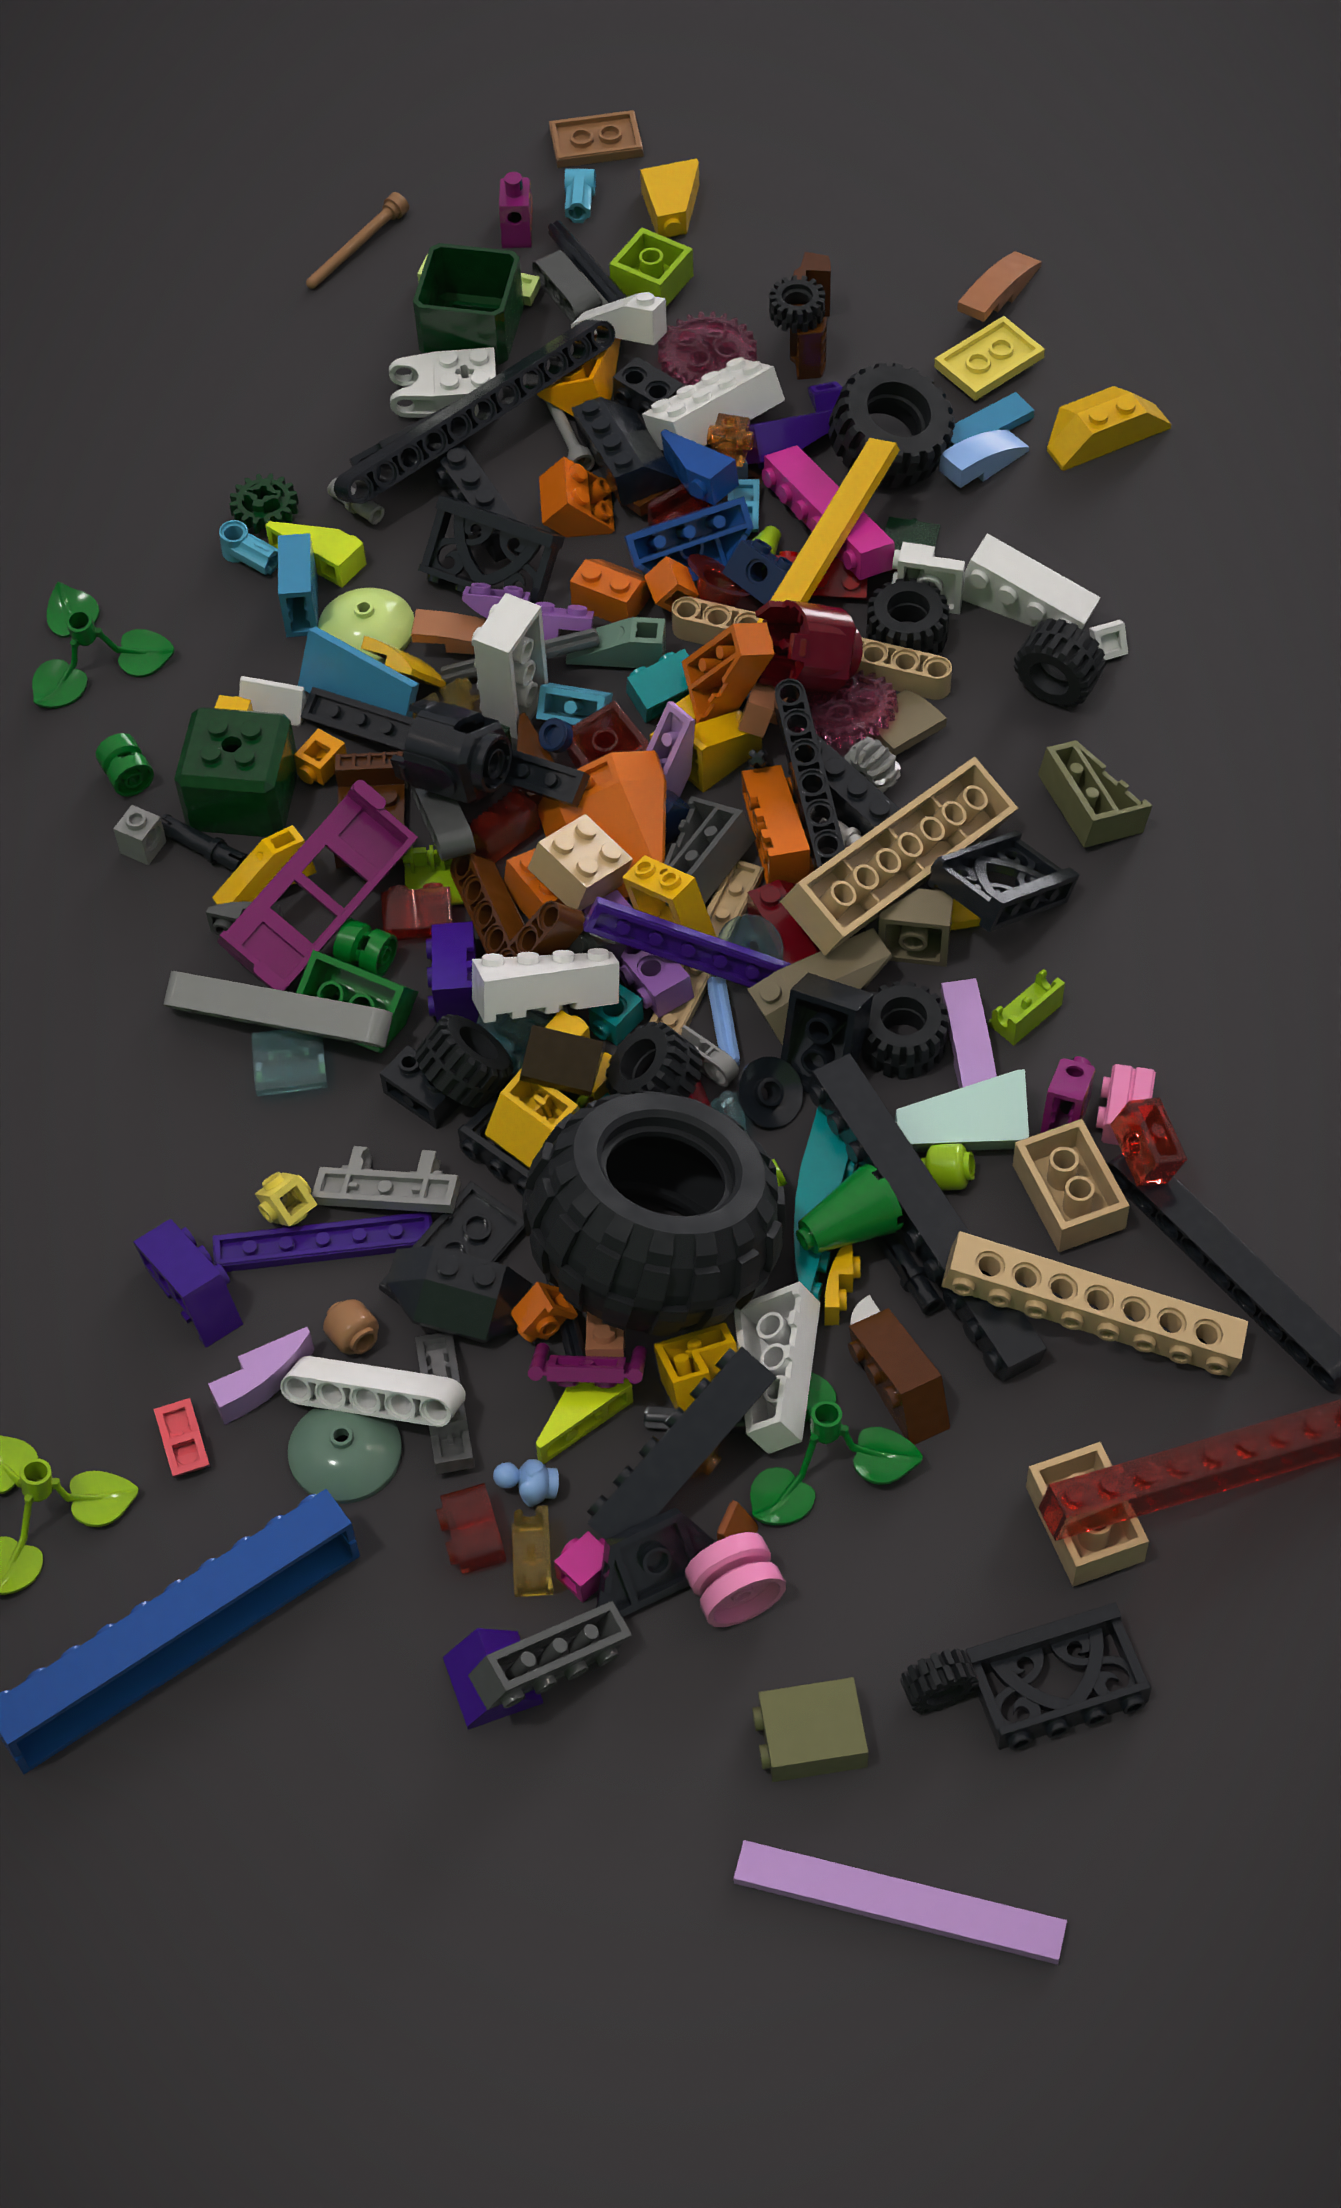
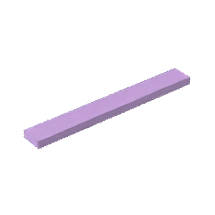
[733,1840,1067,1965]

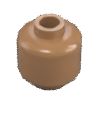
[323,1299,379,1355]

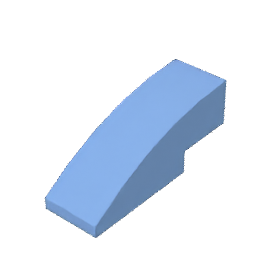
[939,430,1029,488]

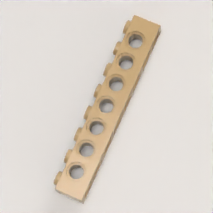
[941,1231,1248,1377]

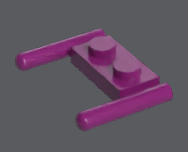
[528,1343,647,1388]

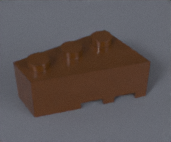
[848,1308,950,1445]

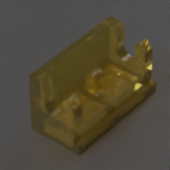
[511,1505,554,1597]

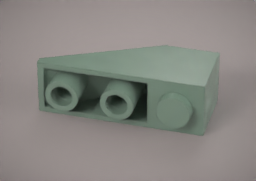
[566,617,666,668]

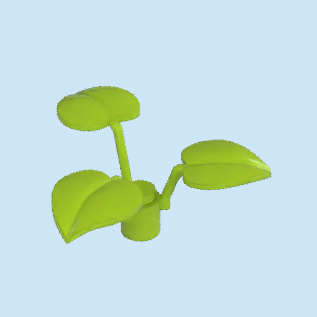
[0,1435,139,1595]

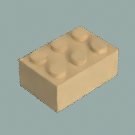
[1013,1119,1130,1252]
[1026,1442,1149,1587]

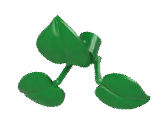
[32,582,175,708]
[750,1372,923,1525]

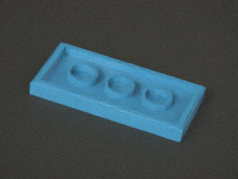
[298,627,419,718]

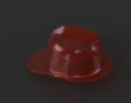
[687,554,750,607]

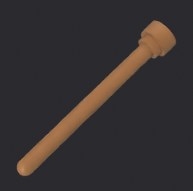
[306,192,409,289]

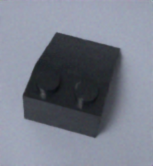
[781,972,873,1093]

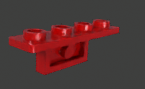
[775,551,898,600]

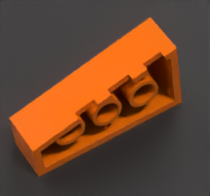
[741,765,814,884]

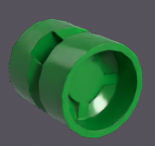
[95,733,154,797]
[333,918,398,976]

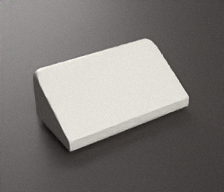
[239,676,307,726]

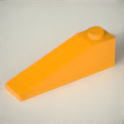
[537,334,621,417]

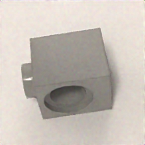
[113,805,167,865]

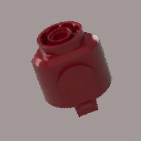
[755,600,863,694]

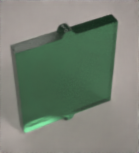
[885,517,940,552]

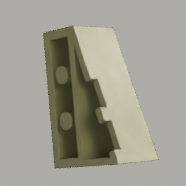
[1038,740,1153,848]

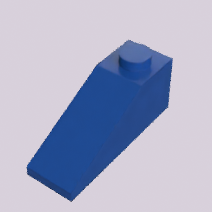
[661,429,739,505]

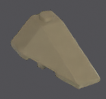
[747,928,892,1045]

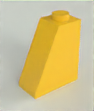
[640,158,699,238]
[688,710,762,793]

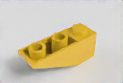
[212,825,317,905]

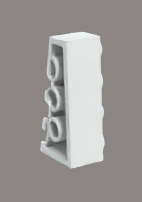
[962,533,1101,630]
[472,948,619,1023]
[734,1281,821,1454]

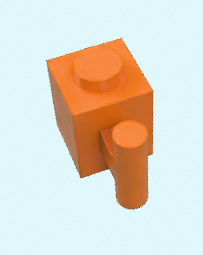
[644,556,700,613]

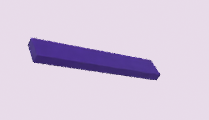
[583,896,791,988]
[212,1212,432,1272]

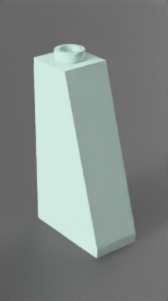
[894,1069,1029,1153]

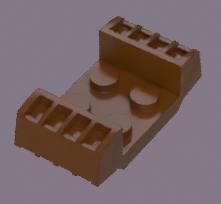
[790,252,831,380]
[334,751,406,868]

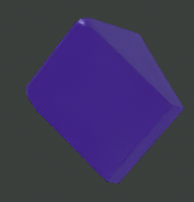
[808,381,843,412]

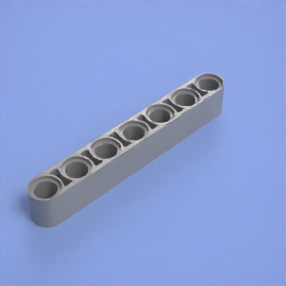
[163,971,393,1048]

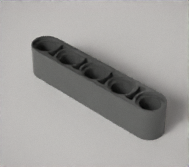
[407,782,476,861]

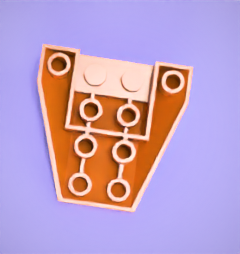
[537,750,667,901]

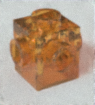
[707,413,754,467]

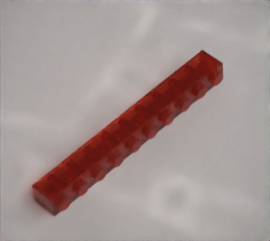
[1038,1399,1341,1541]

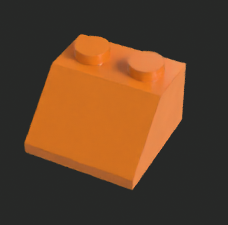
[570,559,651,623]

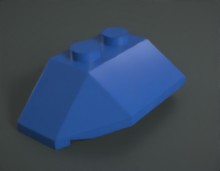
[624,496,754,581]

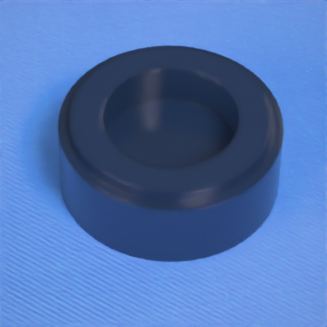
[539,718,573,753]

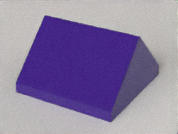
[443,1628,543,1730]

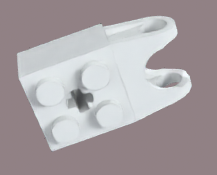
[389,347,497,418]

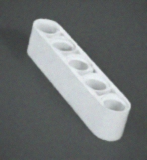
[280,1356,466,1427]

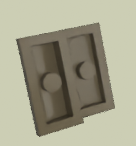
[853,689,947,756]

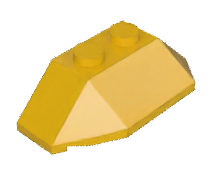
[1047,386,1171,471]

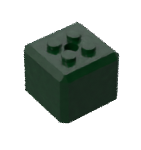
[413,243,524,365]
[174,707,298,837]

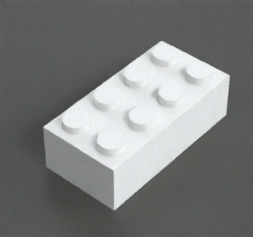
[642,357,785,450]
[471,593,548,739]

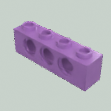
[582,890,694,1018]

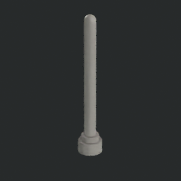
[545,401,595,471]

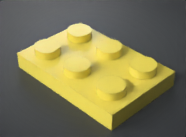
[934,316,1045,401]

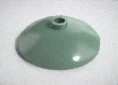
[288,1407,402,1504]

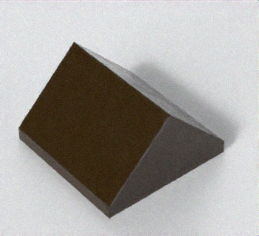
[520,1025,606,1097]

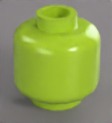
[921,1143,975,1191]

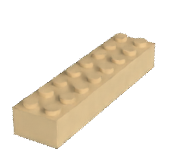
[780,756,1018,956]

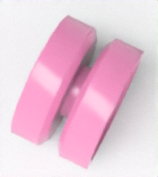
[685,1532,786,1627]

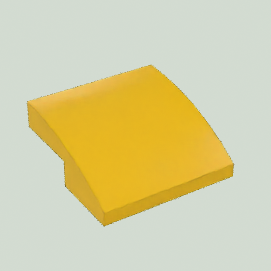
[361,636,446,689]

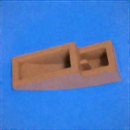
[738,682,788,738]

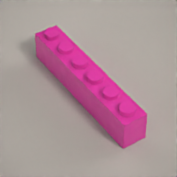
[762,445,895,580]

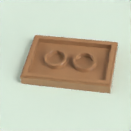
[549,110,643,168]

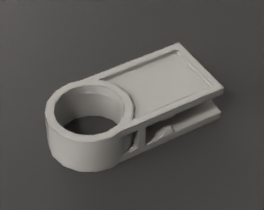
[682,1025,740,1087]

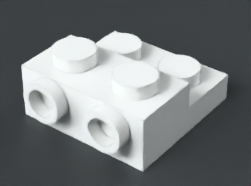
[892,542,965,615]

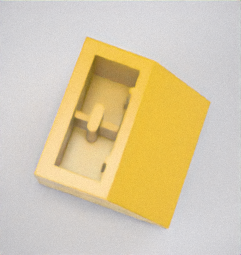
[485,1068,580,1169]

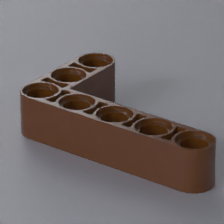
[450,853,585,957]

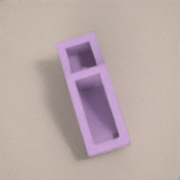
[208,1327,314,1425]

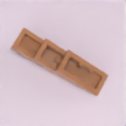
[957,251,1041,322]
[411,609,487,654]

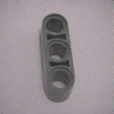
[532,250,601,322]

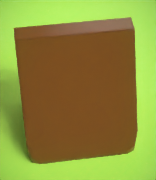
[717,1500,758,1541]

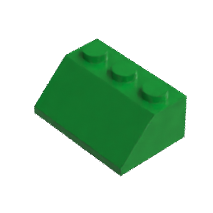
[296,950,419,1053]

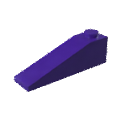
[726,409,833,469]

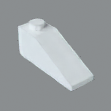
[571,292,667,345]

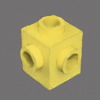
[255,1172,318,1227]

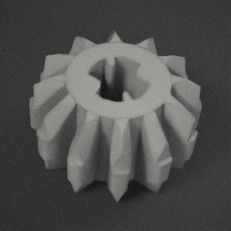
[844,736,901,793]

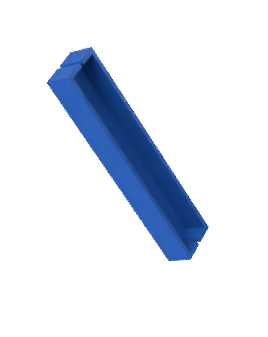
[0,1489,360,1775]

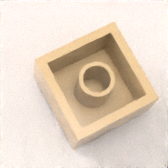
[527,814,633,910]

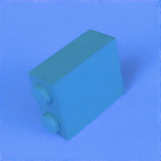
[278,533,319,637]

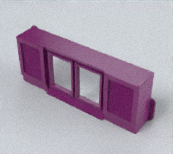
[217,780,418,991]

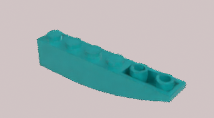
[794,1106,857,1301]

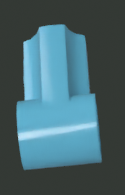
[565,169,596,223]
[219,520,278,575]

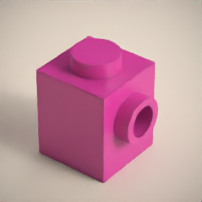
[554,1531,605,1603]

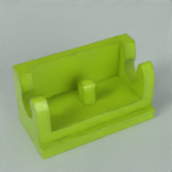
[988,969,1065,1046]

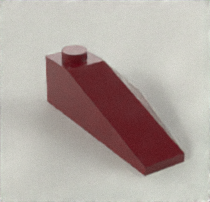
[747,879,821,964]

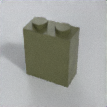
[752,1677,869,1782]

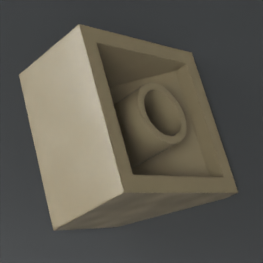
[878,889,953,967]

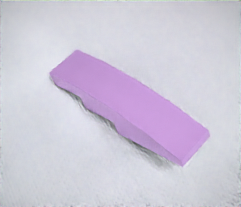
[941,978,997,1089]

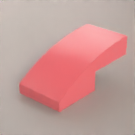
[154,1398,210,1478]

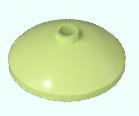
[318,588,414,663]

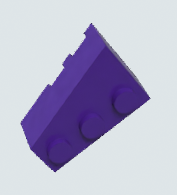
[426,921,480,1025]
[133,1218,243,1348]

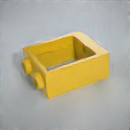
[622,855,716,937]

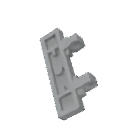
[312,1146,461,1213]

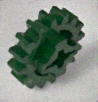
[229,473,299,534]

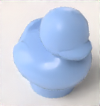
[493,1459,559,1507]

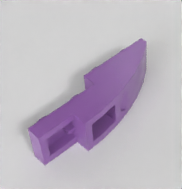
[462,583,594,640]

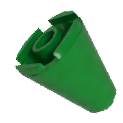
[796,1164,903,1254]

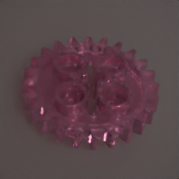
[658,311,757,385]
[793,670,898,748]

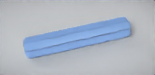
[707,976,740,1066]

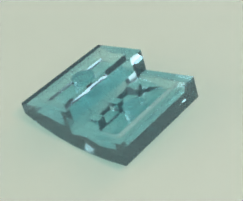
[252,1030,327,1096]

